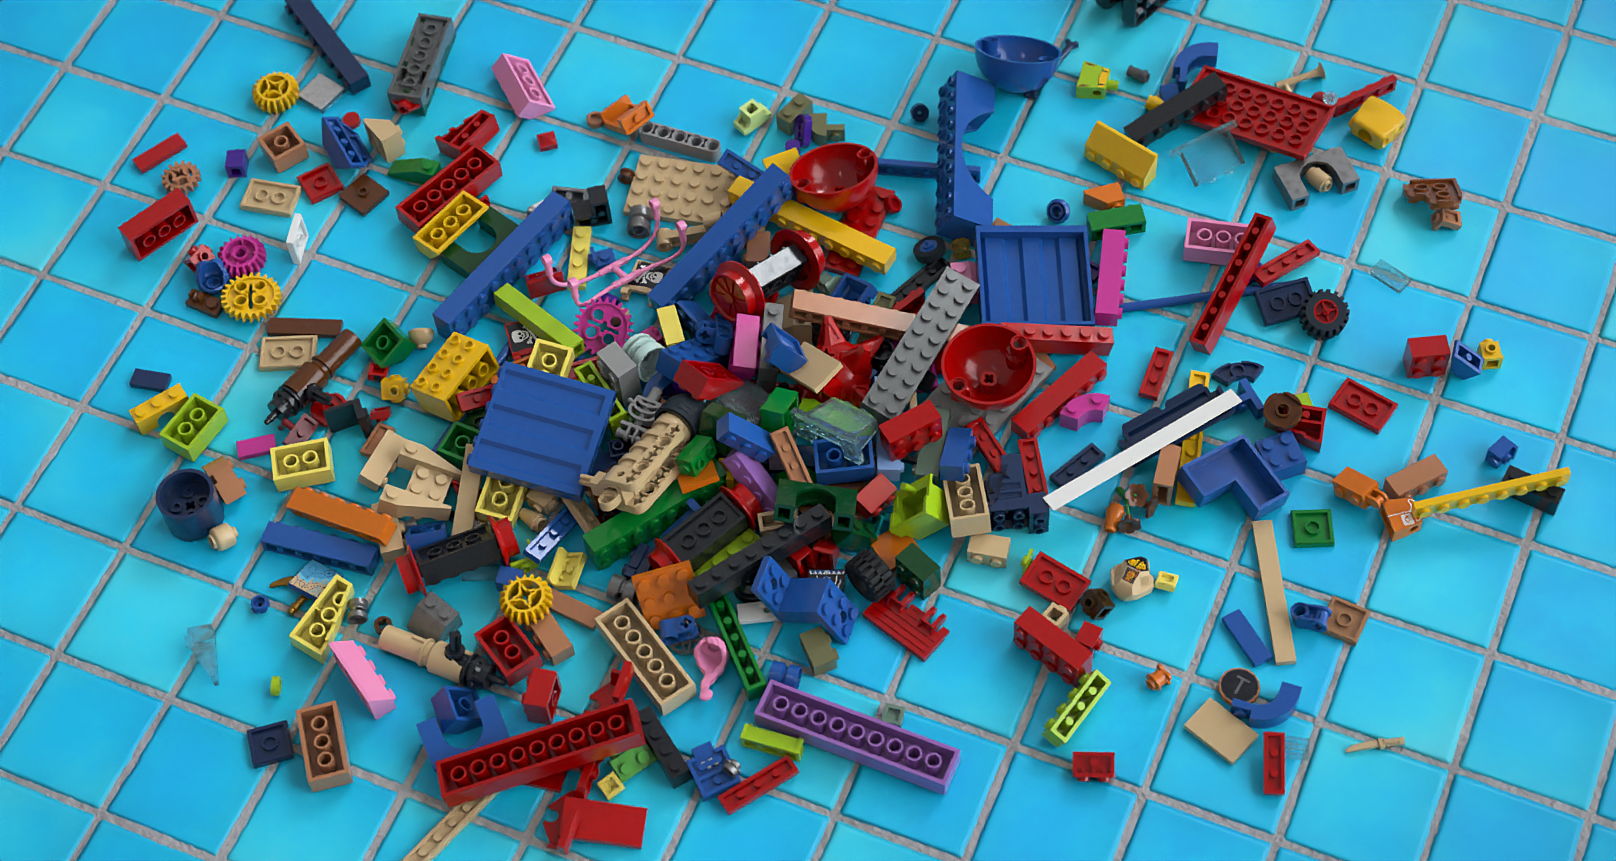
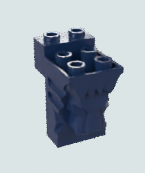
[984,453,1050,534]

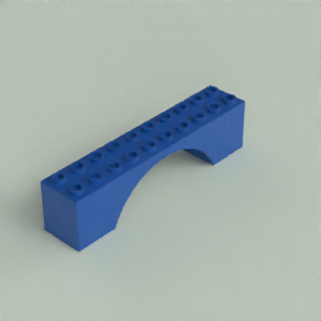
[934,70,995,247]

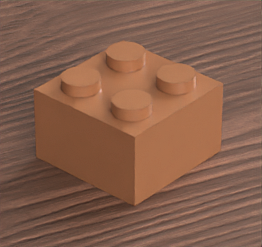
[257,121,309,174]

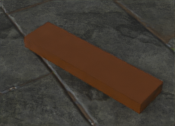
[267,317,344,338]

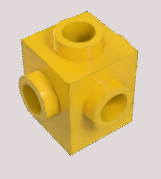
[381,375,410,403]

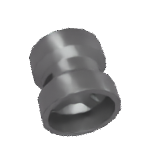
[348,598,369,624]

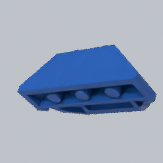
[321,117,372,169]

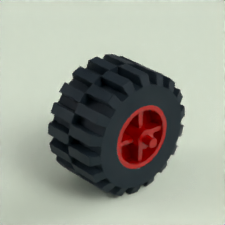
[1299,289,1350,340]

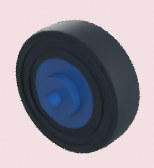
[913,235,947,264]

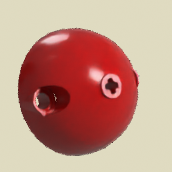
[789,142,878,213]
[941,323,1036,411]

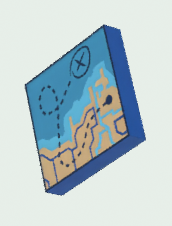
[288,559,344,601]

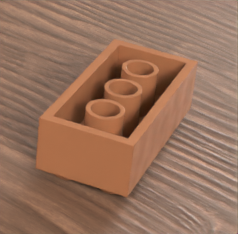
[296,700,353,793]

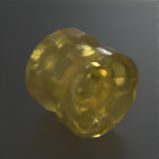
[952,237,971,260]

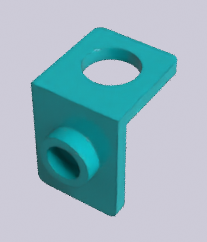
[871,511,891,538]

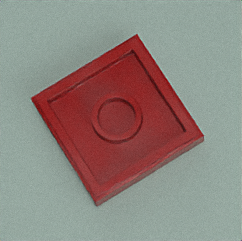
[297,162,344,205]

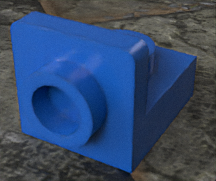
[588,246,616,271]

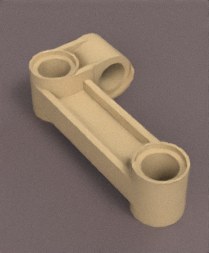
[656,211,723,252]

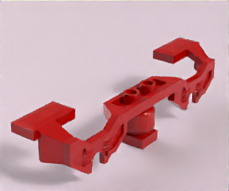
[543,660,635,856]

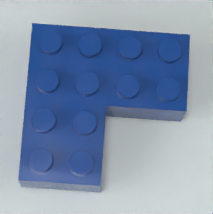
[1176,433,1290,521]

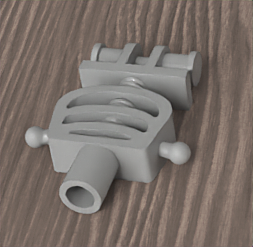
[615,387,663,444]

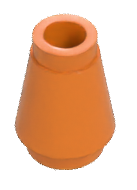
[1104,503,1125,533]

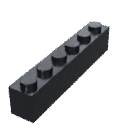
[1123,71,1228,147]

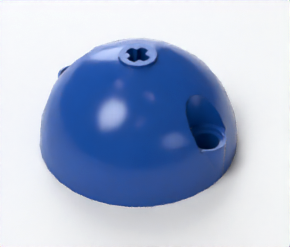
[975,35,1062,94]

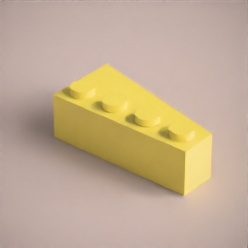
[289,574,355,664]

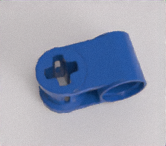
[1290,602,1332,632]
[658,615,699,645]

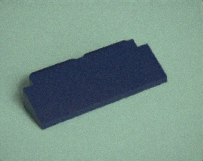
[1117,384,1235,469]

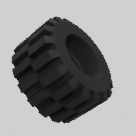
[844,549,896,603]

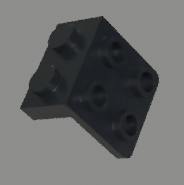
[323,398,374,439]

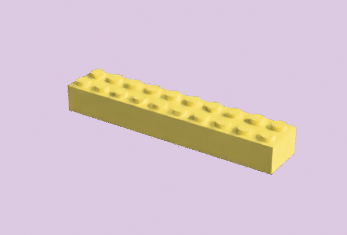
[475,338,575,529]

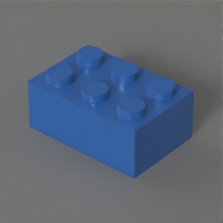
[813,434,876,485]

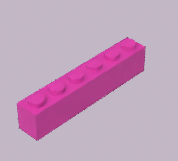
[1095,229,1129,327]

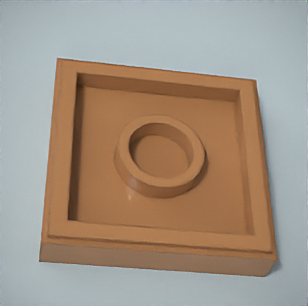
[1319,596,1371,647]

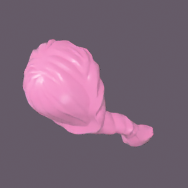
[693,636,730,702]

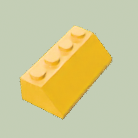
[1084,120,1158,190]
[412,190,489,259]

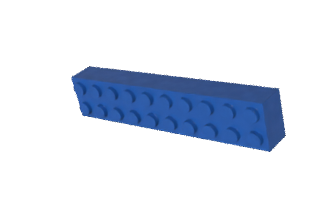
[647,163,794,312]
[432,191,574,340]

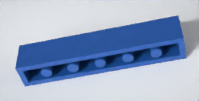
[260,521,381,576]

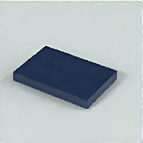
[1253,277,1313,327]

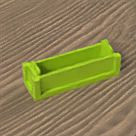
[740,723,805,762]

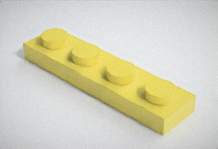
[567,226,592,290]

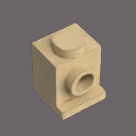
[1042,602,1069,629]

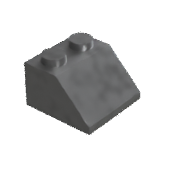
[407,591,463,642]

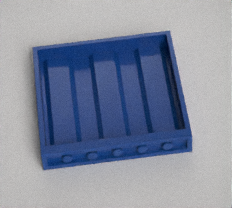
[974,226,1095,327]
[466,361,616,503]

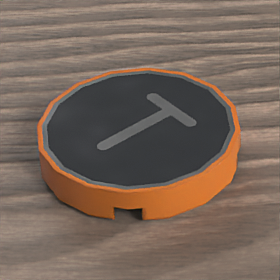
[1218,668,1260,705]

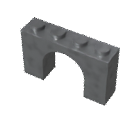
[1272,146,1360,211]
[756,302,784,392]

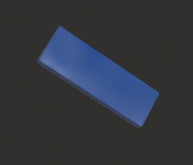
[1222,609,1272,668]

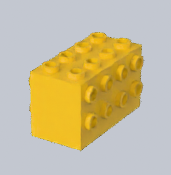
[410,331,500,422]

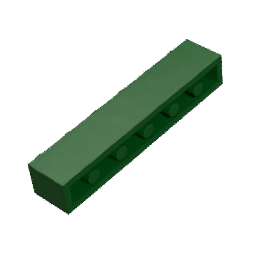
[707,593,767,701]

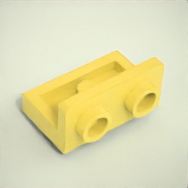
[546,547,588,590]

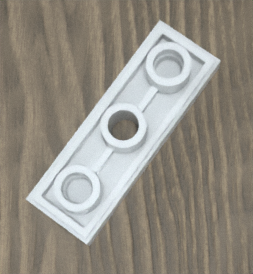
[737,602,779,625]

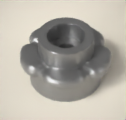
[722,759,741,778]

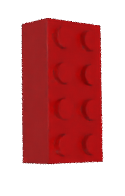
[118,188,199,262]
[1013,606,1093,688]

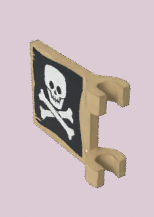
[620,259,672,308]

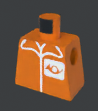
[1379,498,1430,542]

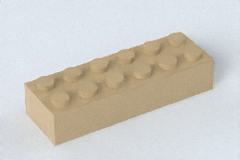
[595,597,697,717]

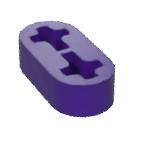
[794,114,812,149]

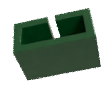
[830,519,878,552]

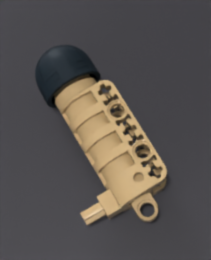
[579,393,706,514]

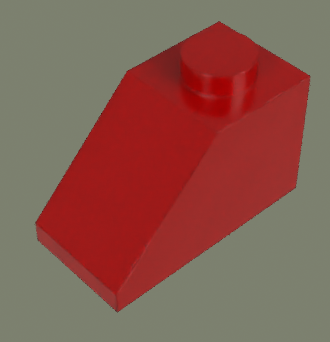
[813,539,840,569]

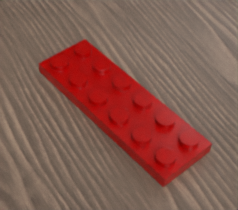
[824,186,895,278]

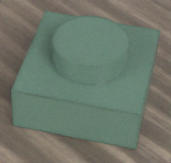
[881,703,906,728]

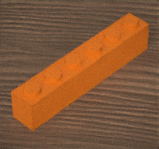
[286,486,397,547]

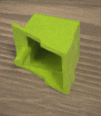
[889,473,950,540]

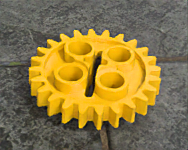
[221,272,282,323]

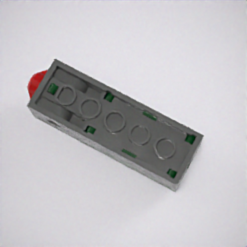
[387,13,456,116]

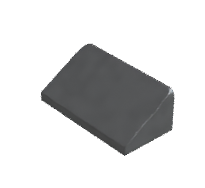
[552,186,589,206]

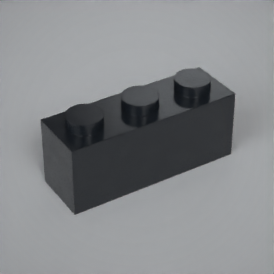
[1501,465,1566,516]

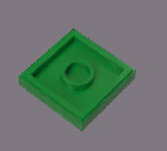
[1290,509,1335,548]

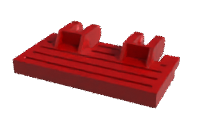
[862,584,950,662]

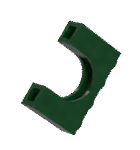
[440,206,519,279]
[773,478,858,532]

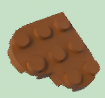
[1403,178,1462,210]

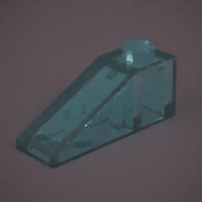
[184,624,219,686]

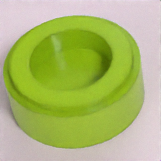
[270,676,282,696]

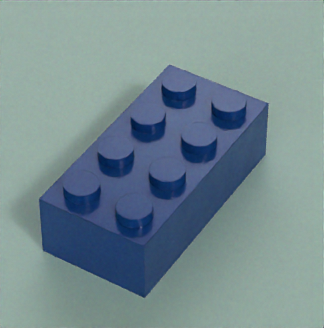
[655,336,729,384]

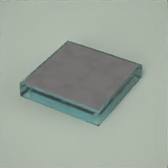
[298,73,346,114]

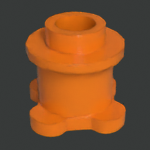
[1145,664,1172,691]

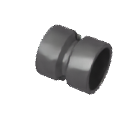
[627,205,653,239]
[606,574,638,606]

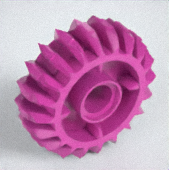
[217,234,267,279]

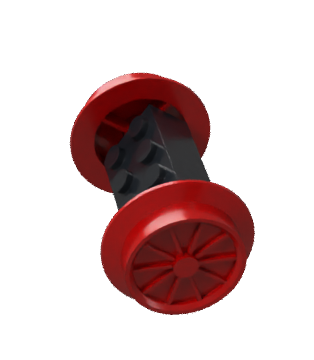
[710,229,825,323]

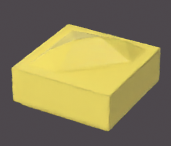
[1154,571,1179,593]
[596,771,626,801]

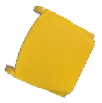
[1348,96,1407,149]

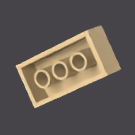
[942,463,991,538]

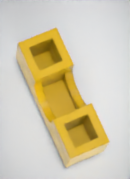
[129,383,189,435]

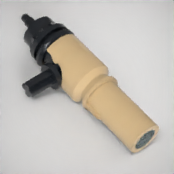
[378,625,506,690]

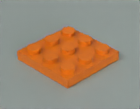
[631,560,706,630]

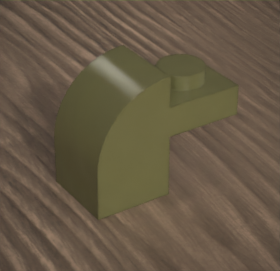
[809,113,845,146]

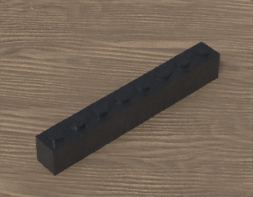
[687,503,833,609]

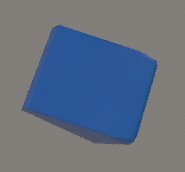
[1159,82,1179,102]

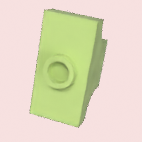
[733,98,772,136]

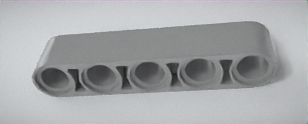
[638,121,722,162]

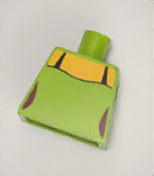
[1076,61,1119,99]

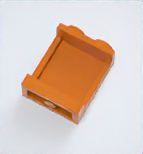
[599,95,655,136]

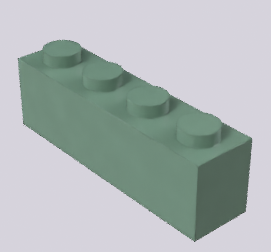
[912,407,951,486]

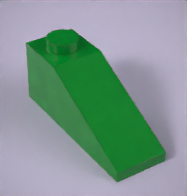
[387,158,442,185]

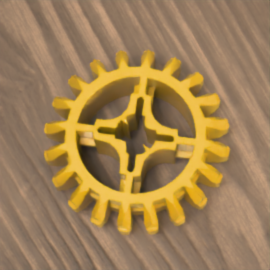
[252,71,300,114]
[499,574,553,626]

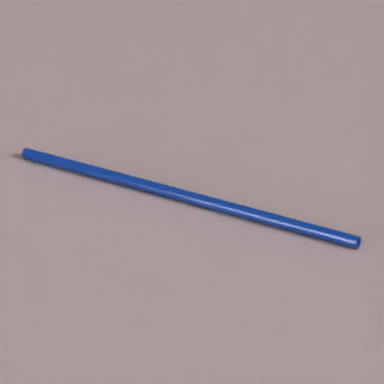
[1094,281,1288,314]

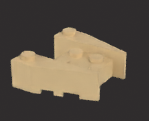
[377,439,462,521]

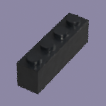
[638,705,692,789]

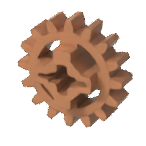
[161,160,201,195]

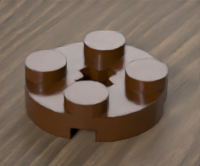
[1263,392,1303,432]

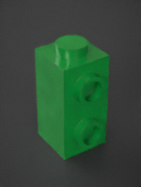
[675,435,718,477]

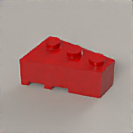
[434,109,500,159]
[1264,405,1327,453]

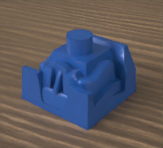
[830,272,878,305]
[761,322,808,374]

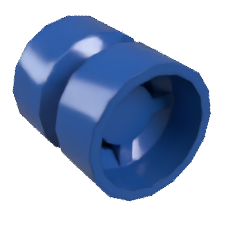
[768,660,802,689]

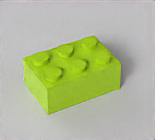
[159,393,229,462]

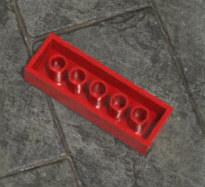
[395,143,503,234]

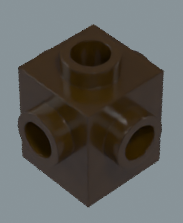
[1079,588,1115,620]

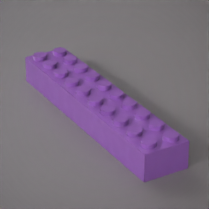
[754,679,961,795]

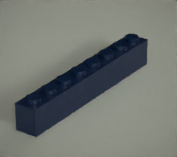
[284,0,371,95]

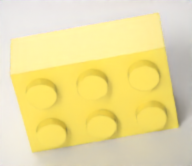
[270,437,335,492]

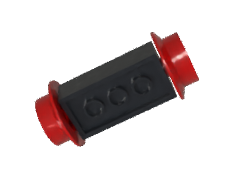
[647,483,763,572]
[395,515,521,596]

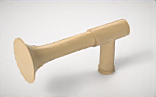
[1275,62,1326,93]

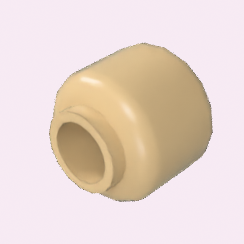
[207,523,238,551]

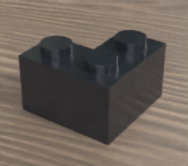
[571,184,613,227]

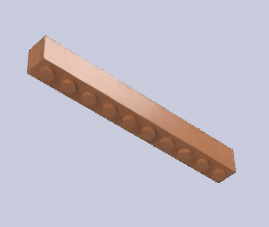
[788,289,971,350]

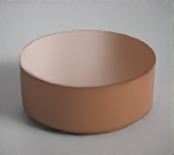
[586,111,604,129]

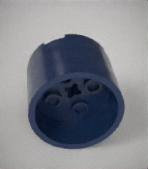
[155,469,225,542]

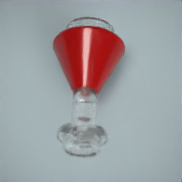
[1311,91,1338,106]

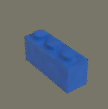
[716,412,775,463]
[939,427,976,481]

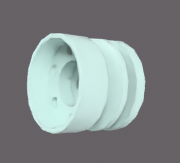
[622,333,665,382]

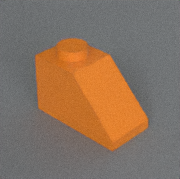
[1083,182,1125,211]

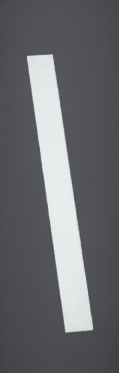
[1043,389,1242,511]

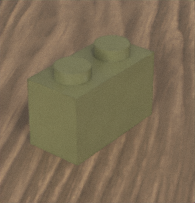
[776,93,813,137]
[799,626,839,676]

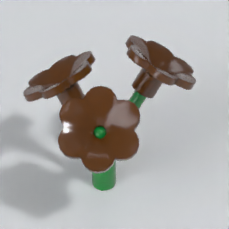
[1116,483,1159,534]

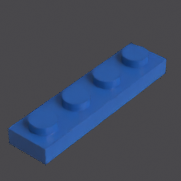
[523,506,578,565]

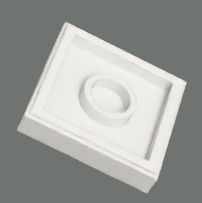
[286,213,309,265]

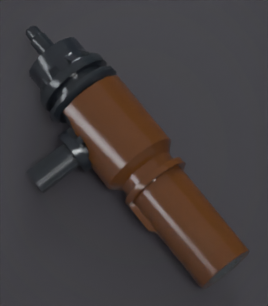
[264,329,361,425]

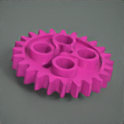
[573,297,634,355]

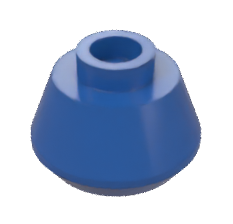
[1046,199,1070,224]

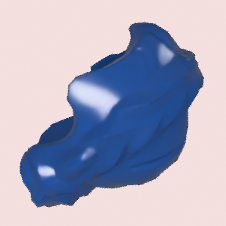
[195,258,230,295]

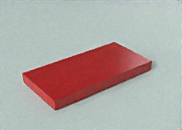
[558,796,648,849]

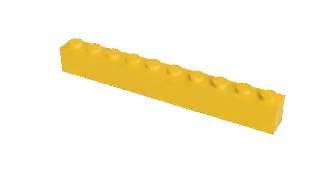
[728,175,896,275]

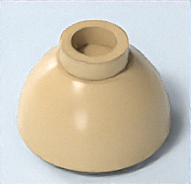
[408,328,434,349]

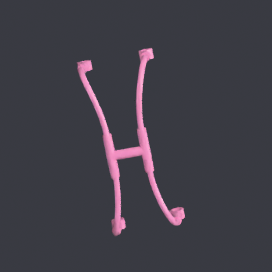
[541,198,687,307]

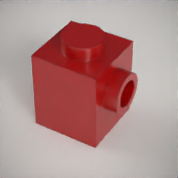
[1075,621,1103,654]

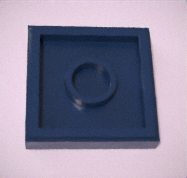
[247,720,295,769]

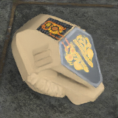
[1110,556,1155,602]

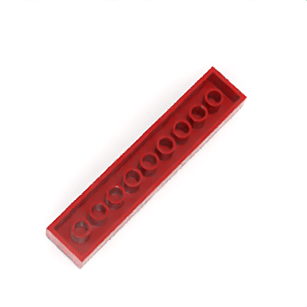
[435,698,646,808]

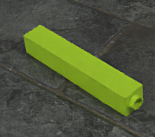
[494,283,585,360]

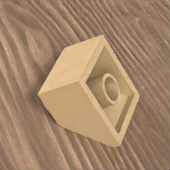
[363,118,406,164]

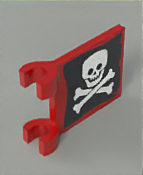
[504,321,540,362]

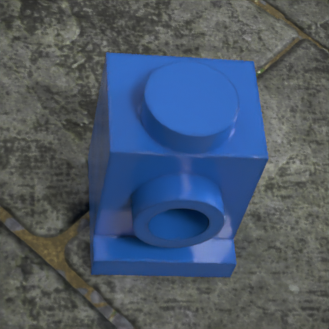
[1485,435,1519,469]

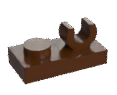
[185,288,224,319]

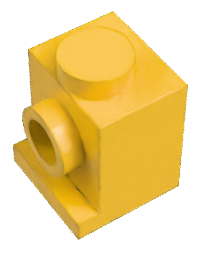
[1477,338,1504,370]

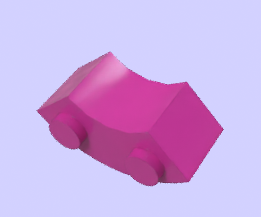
[1059,393,1110,432]

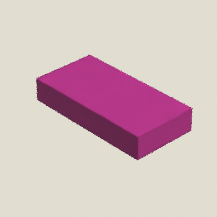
[236,433,277,461]

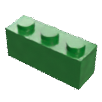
[1086,204,1146,242]

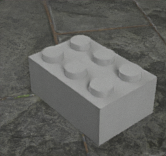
[596,341,643,409]

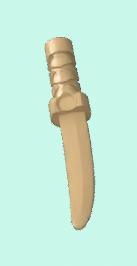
[1346,737,1405,753]

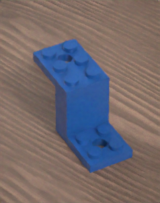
[751,556,859,645]

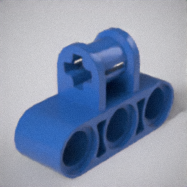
[695,313,734,355]

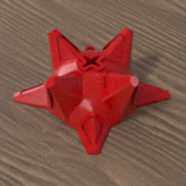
[794,315,884,408]

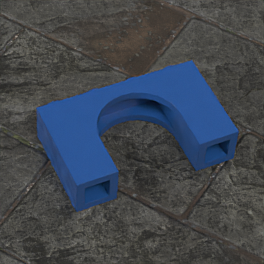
[416,694,510,772]

